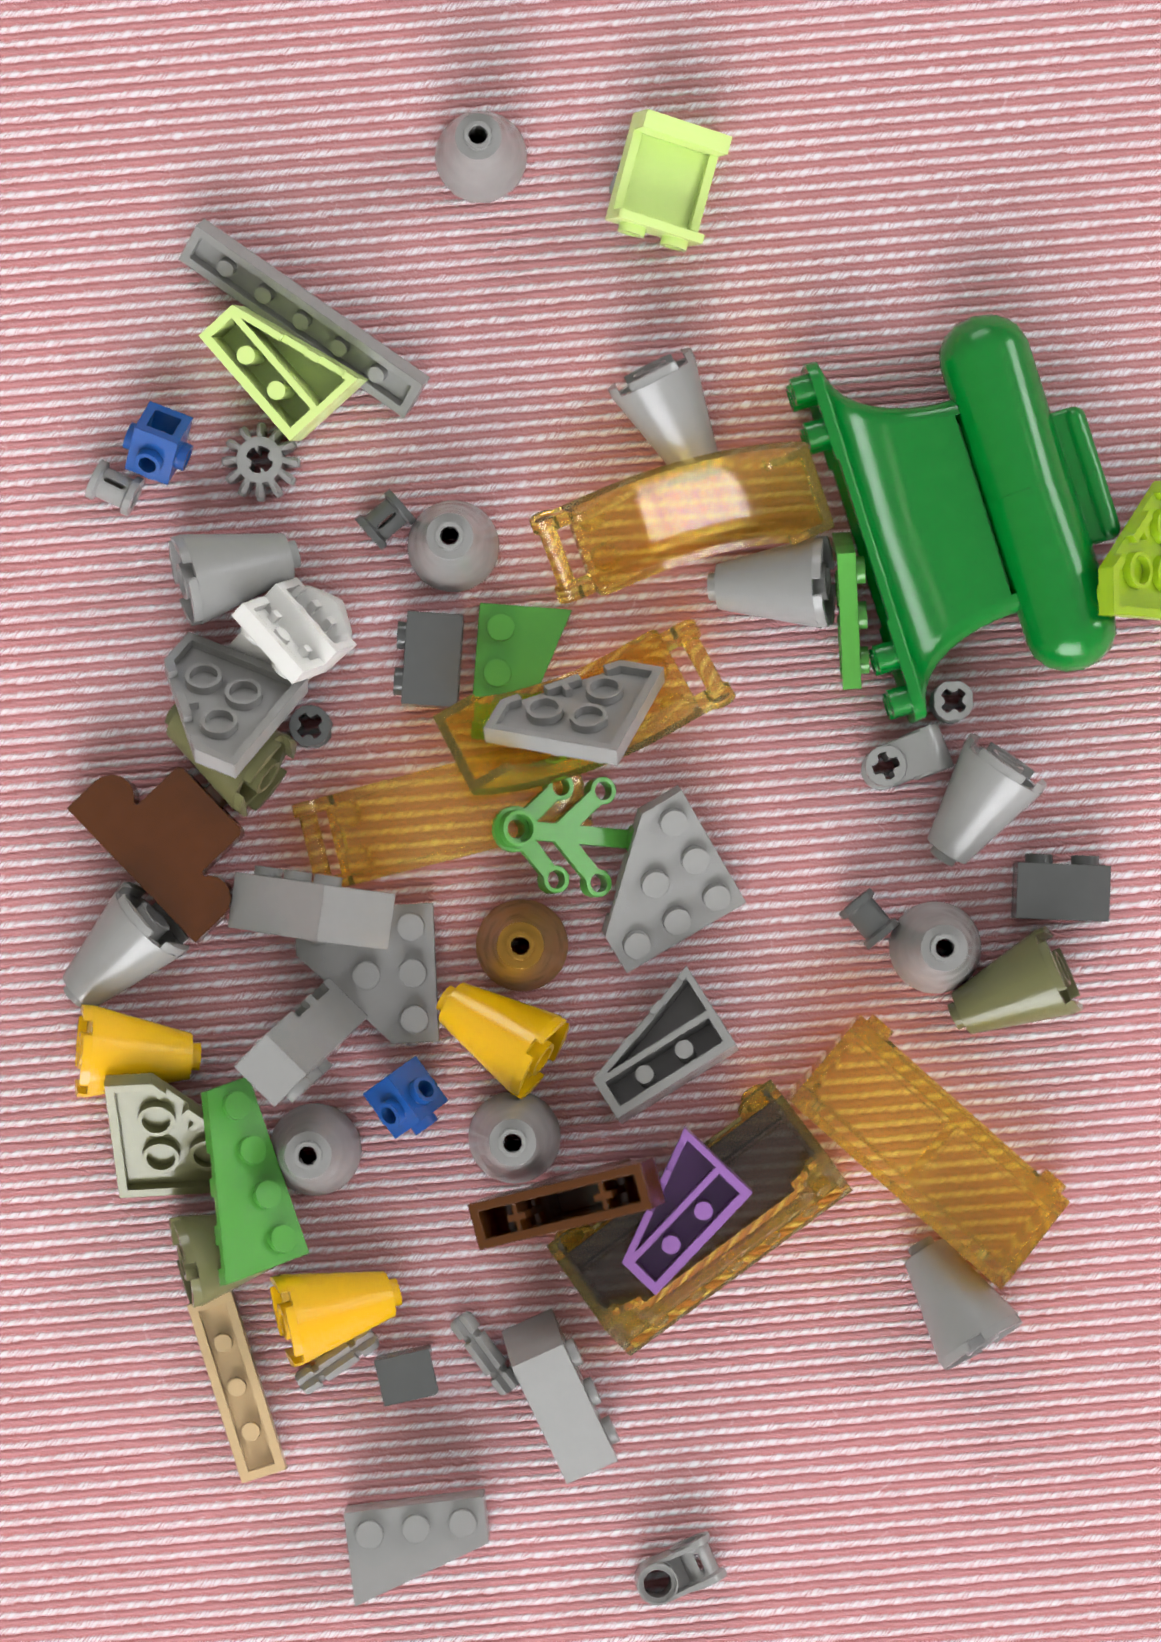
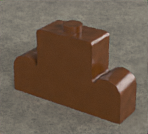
[67,768,245,943]
[468,1156,666,1250]

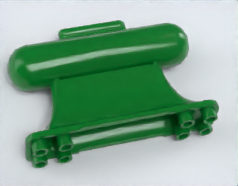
[786,314,1121,724]

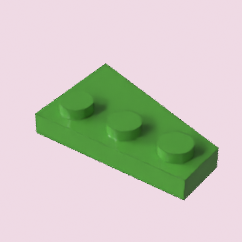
[832,532,870,690]
[469,603,572,743]

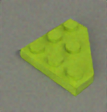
[1097,481,1161,621]

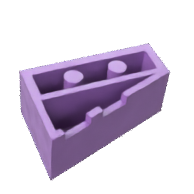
[622,1126,753,1295]

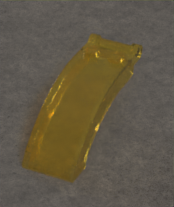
[529,442,835,604]
[433,619,736,795]
[291,748,594,887]

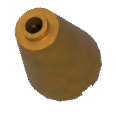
[476,899,568,991]

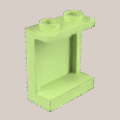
[605,109,732,252]

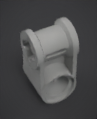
[861,723,954,790]
[634,1531,727,1606]

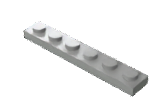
[179,218,430,418]

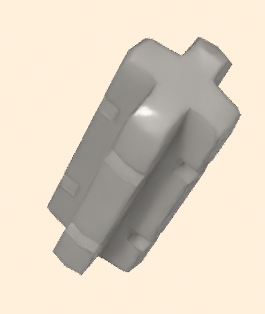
[450,1311,519,1395]
[295,1329,380,1394]

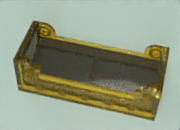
[546,1079,853,1356]

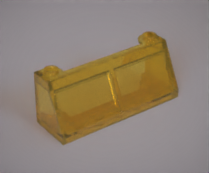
[785,1014,1070,1290]

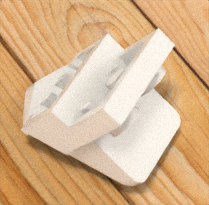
[228,577,357,684]

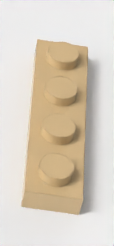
[187,1290,288,1483]

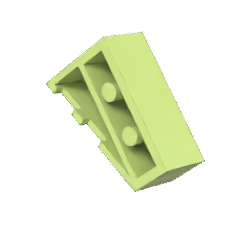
[199,305,369,441]

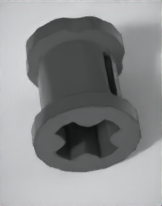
[355,489,416,550]
[289,705,333,748]
[839,888,900,949]

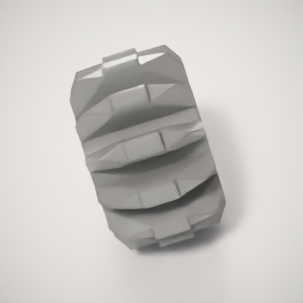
[221,422,301,502]

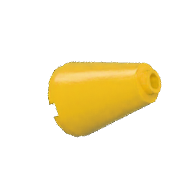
[436,982,569,1099]
[75,1004,201,1097]
[270,1271,402,1367]

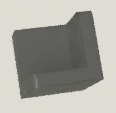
[374,1344,439,1407]

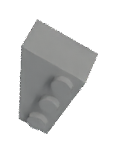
[228,865,396,950]
[234,978,368,1107]
[344,1489,490,1606]

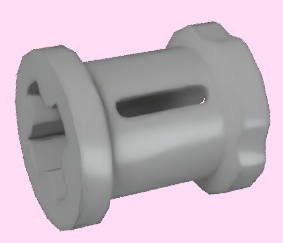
[85,459,145,516]
[929,681,974,724]

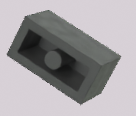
[393,611,464,710]
[1011,854,1111,922]

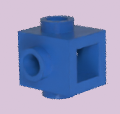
[123,401,193,485]
[363,1056,448,1139]

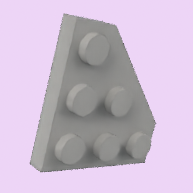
[164,632,308,778]
[484,660,665,766]
[602,785,746,973]
[295,903,440,1044]

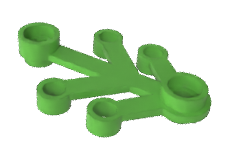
[492,773,634,898]

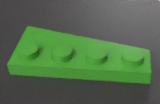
[201,1077,309,1286]

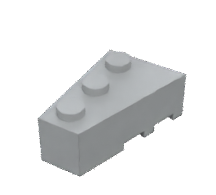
[592,966,739,1124]
[501,1308,620,1484]

